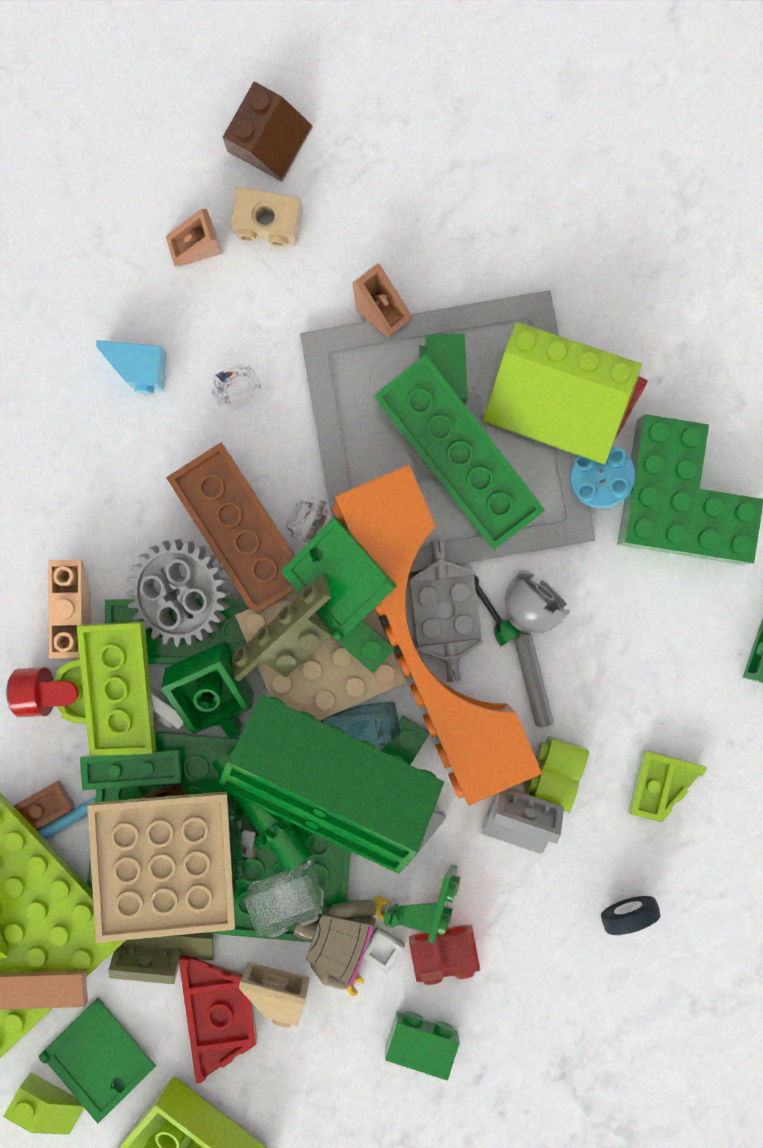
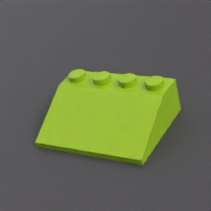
[483,322,642,465]
[117,1076,267,1148]

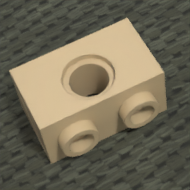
[230,187,302,247]

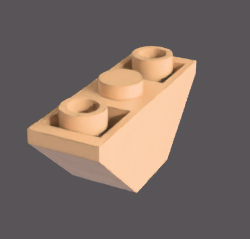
[48,560,91,658]

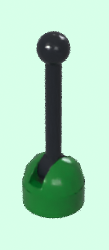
[474,575,522,647]

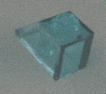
[321,702,401,746]

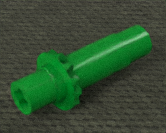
[212,747,312,872]

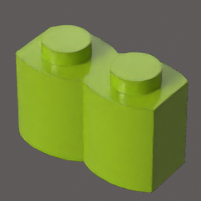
[526,736,589,813]

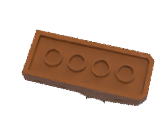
[166,442,296,611]

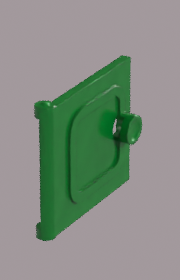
[280,517,397,641]
[39,998,157,1124]

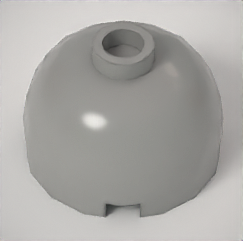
[504,570,570,633]

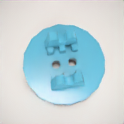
[570,447,636,508]

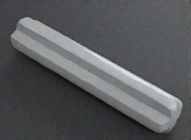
[514,633,553,727]

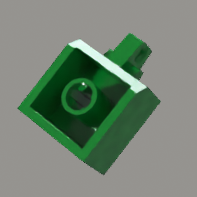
[161,642,254,739]

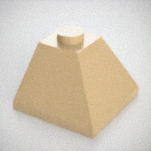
[239,962,310,1027]

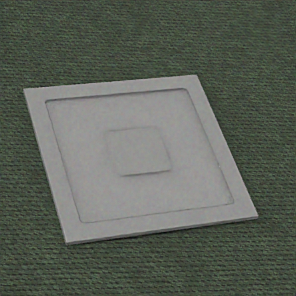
[300,290,595,573]

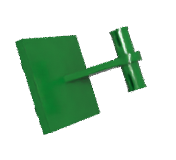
[384,865,461,944]

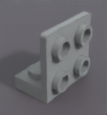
[482,788,564,854]

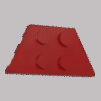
[179,955,257,1084]

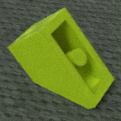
[3,1072,84,1135]

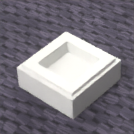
[363,926,405,974]

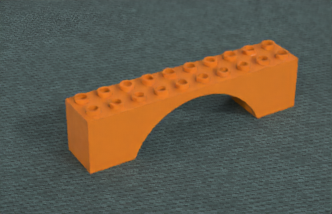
[331,465,542,806]

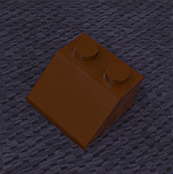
[223,81,313,182]

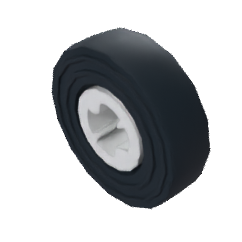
[601,896,661,935]

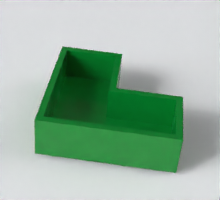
[617,414,763,565]

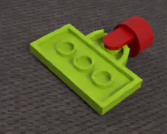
[6,621,157,756]

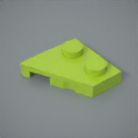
[628,750,707,822]

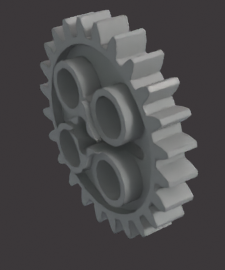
[126,539,231,647]

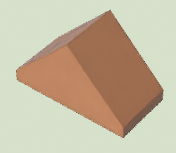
[166,209,222,266]
[352,263,413,337]

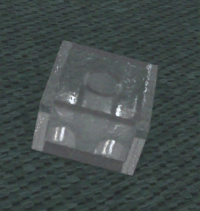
[244,860,325,938]

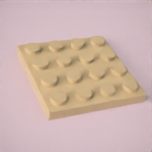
[235,590,406,721]
[87,792,235,943]

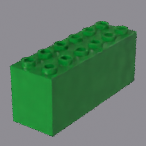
[217,694,445,874]

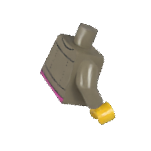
[293,895,391,996]

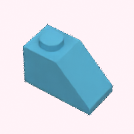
[96,340,167,394]

